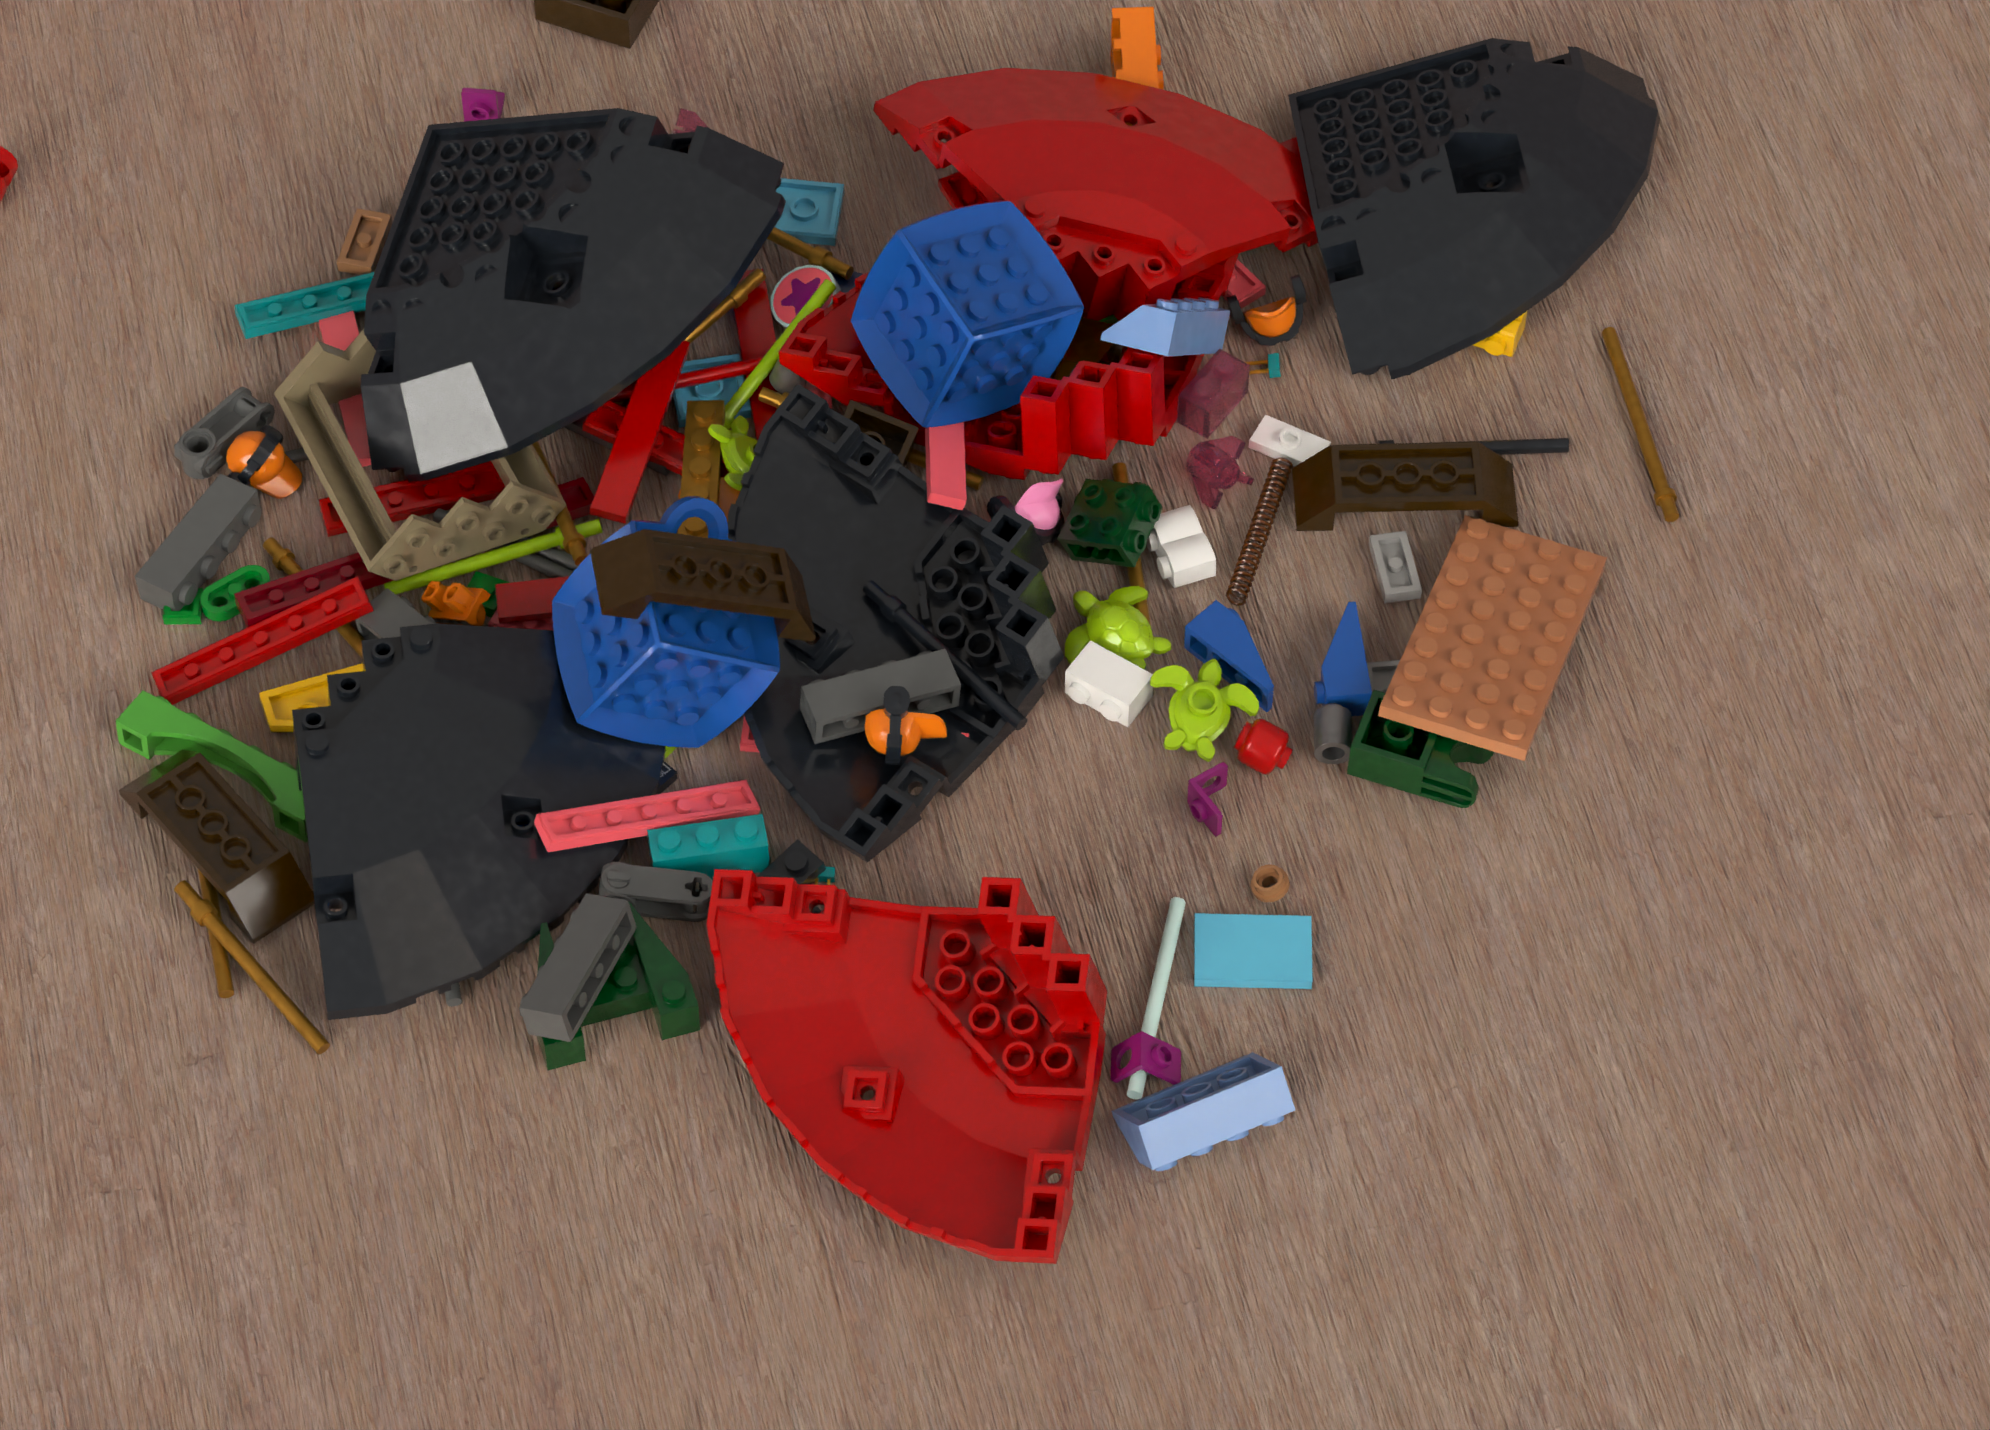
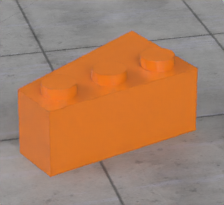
[1110,7,1164,126]

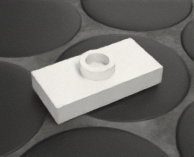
[1249,415,1331,467]

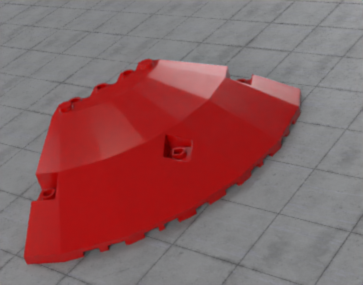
[873,68,1319,321]
[779,254,1239,480]
[706,869,1107,1264]

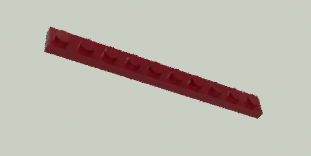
[234,477,594,627]

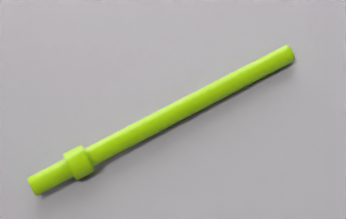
[724,279,836,430]
[384,518,603,595]

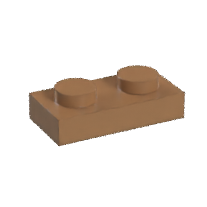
[337,208,392,275]

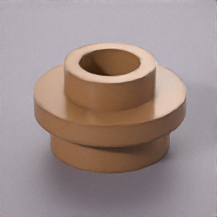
[1251,864,1290,902]

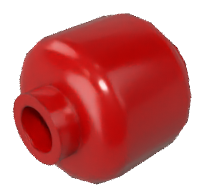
[1233,718,1293,775]

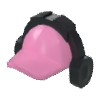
[987,478,1064,545]

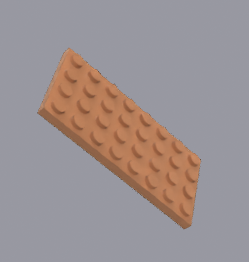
[1378,515,1607,761]

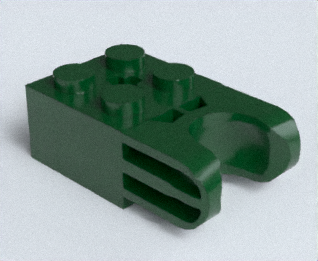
[1347,690,1494,808]

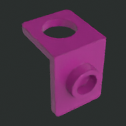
[461,88,505,122]
[1187,762,1228,837]
[1110,1031,1181,1085]

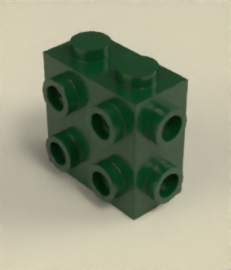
[1057,479,1163,567]

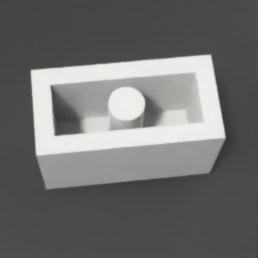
[1065,640,1153,727]

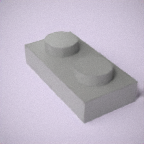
[1368,531,1422,603]

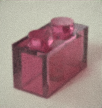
[1177,349,1250,439]

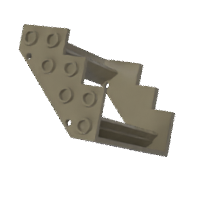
[274,329,566,581]

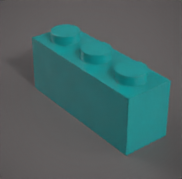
[647,814,770,880]

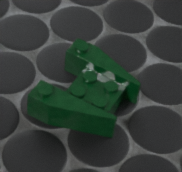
[537,901,700,1071]

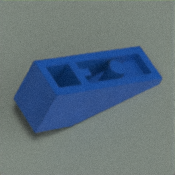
[1184,600,1274,712]
[1314,601,1372,717]

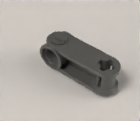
[174,387,275,479]
[598,862,713,922]

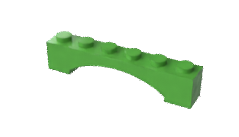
[115,690,308,843]

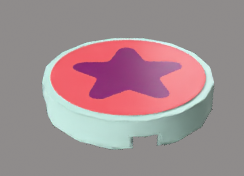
[771,265,841,329]

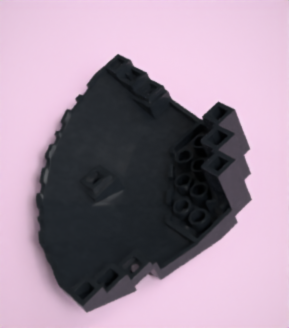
[727,384,1064,862]
[292,623,666,1020]

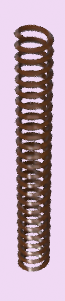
[1226,458,1293,606]

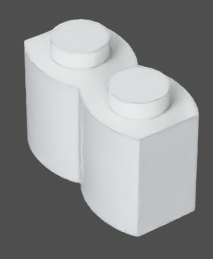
[1146,505,1216,588]

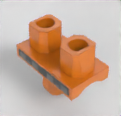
[421,581,491,626]

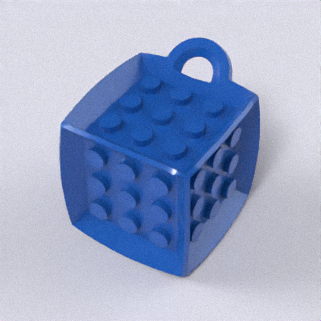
[851,201,1084,428]
[552,496,780,748]

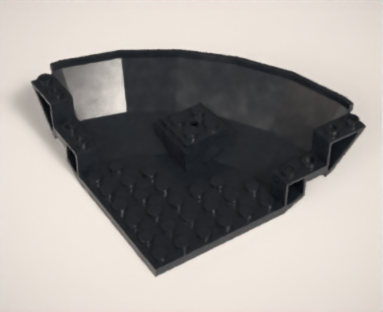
[1288,38,1660,379]
[361,108,786,482]

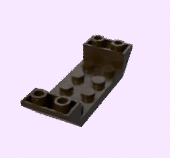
[1292,442,1519,531]
[590,529,816,642]
[119,750,314,944]

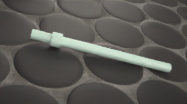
[1127,897,1186,1100]

